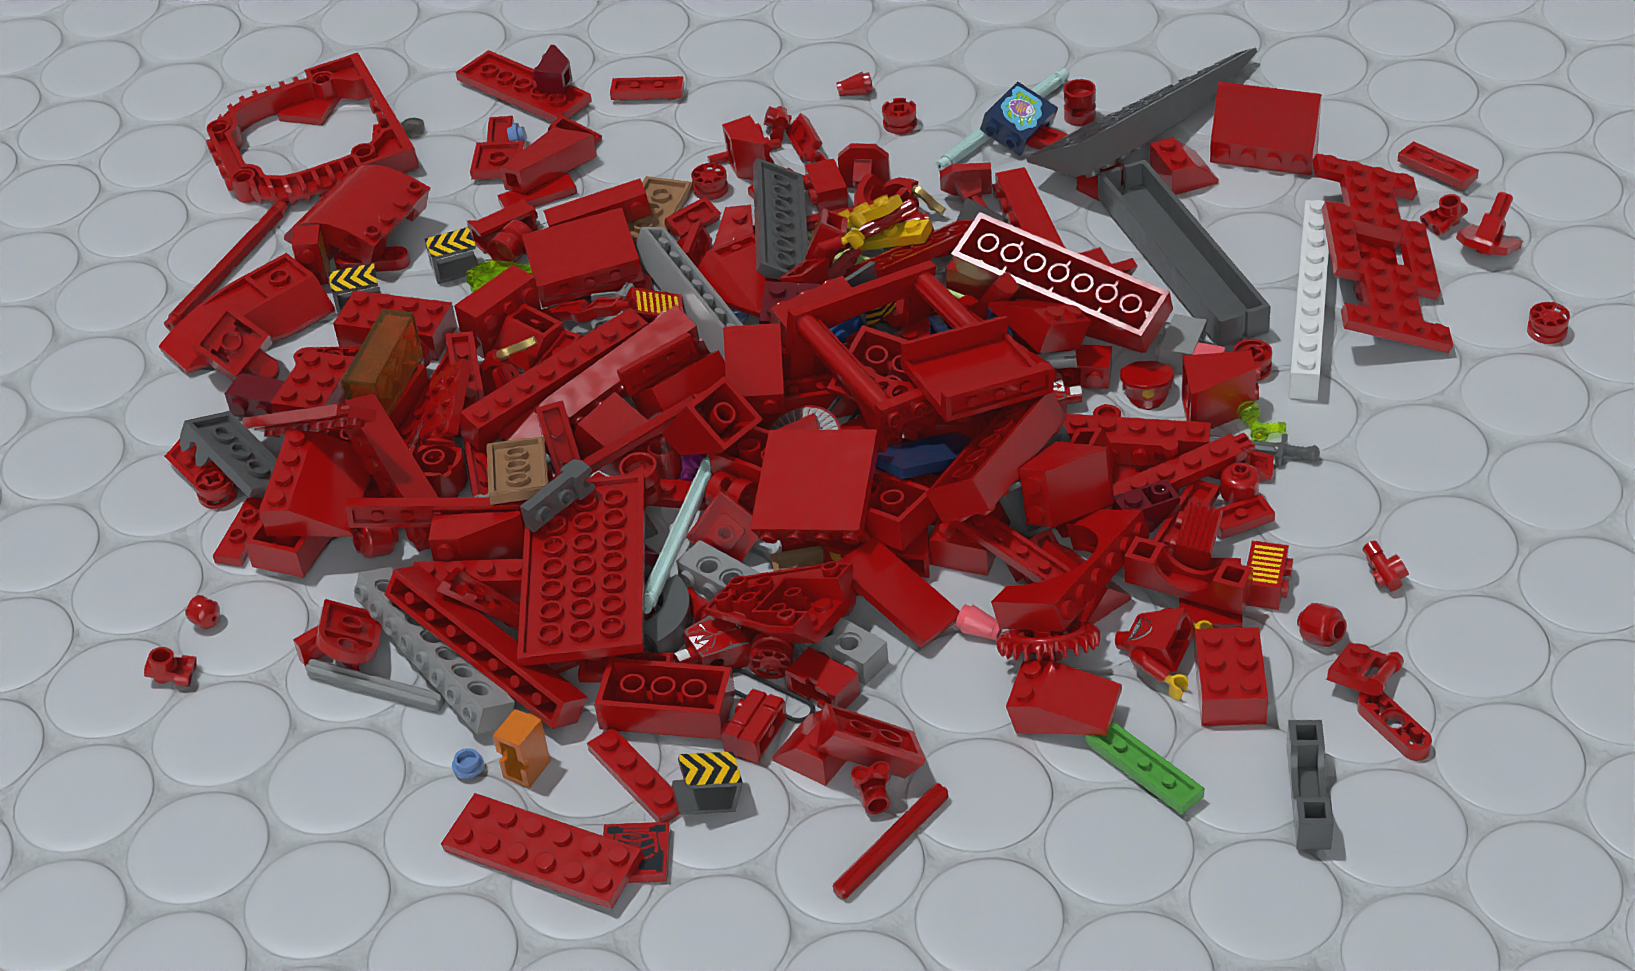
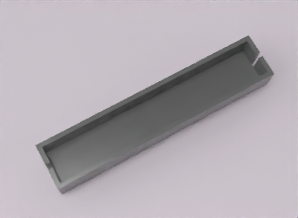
[1098,159,1271,347]

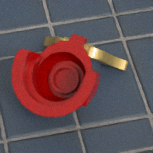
[856,173,946,215]
[479,336,538,396]

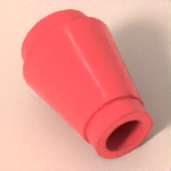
[955,604,1003,641]

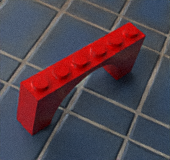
[991,509,1150,632]

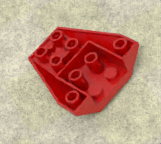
[698,233,780,318]
[704,561,854,644]

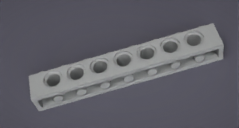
[676,540,889,685]
[354,567,515,734]

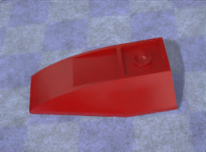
[159,253,336,374]

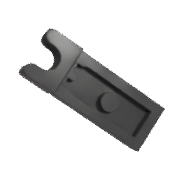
[520,459,596,532]

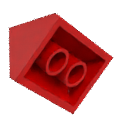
[1024,540,1131,624]
[816,703,926,779]

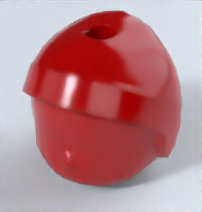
[185,595,220,629]

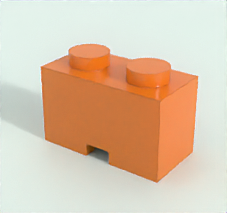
[493,709,551,788]

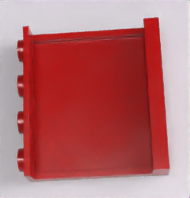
[522,207,644,308]
[900,315,1054,422]
[750,429,888,545]

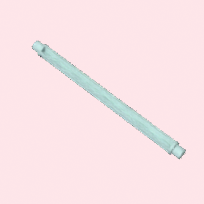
[936,68,1069,171]
[644,454,712,614]

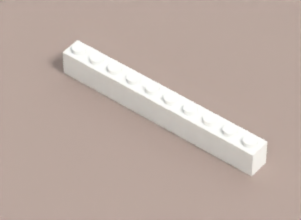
[1289,200,1332,401]

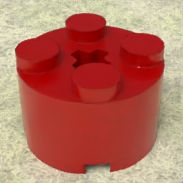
[409,437,468,498]

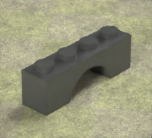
[1286,720,1334,850]

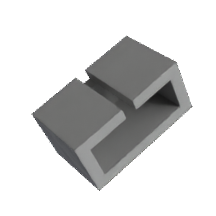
[1155,314,1207,374]

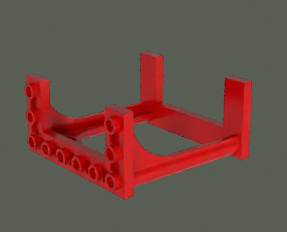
[784,260,1000,472]

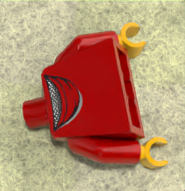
[805,208,867,268]
[1115,607,1213,700]

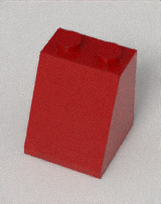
[723,323,786,414]
[1181,350,1261,430]
[661,376,763,455]
[573,392,664,476]
[1019,441,1114,528]

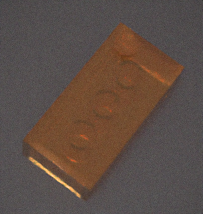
[341,309,423,418]

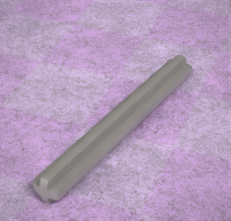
[305,659,444,711]

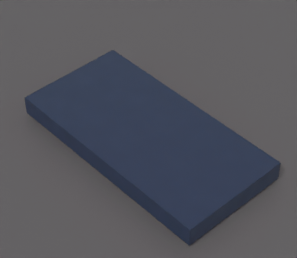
[876,432,972,480]

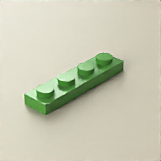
[1085,720,1205,815]

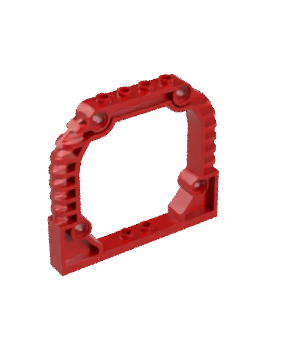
[206,52,420,205]

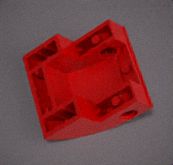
[284,165,431,264]

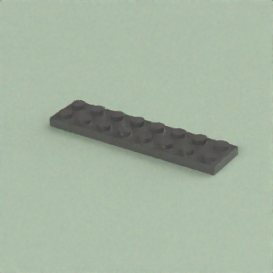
[753,158,808,280]

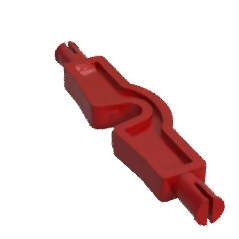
[541,296,636,322]

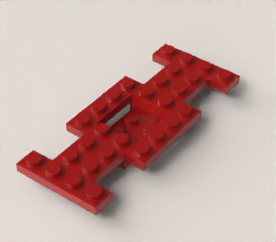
[1312,153,1453,354]

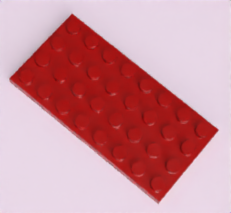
[517,472,646,666]

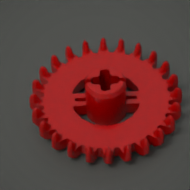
[996,620,1101,662]

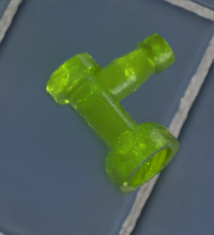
[1237,401,1286,441]

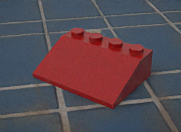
[1210,81,1322,176]
[827,325,942,427]
[259,430,372,537]

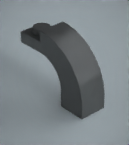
[644,565,693,653]

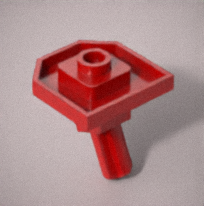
[838,143,891,206]
[940,162,992,208]
[1456,192,1523,256]
[686,490,759,562]

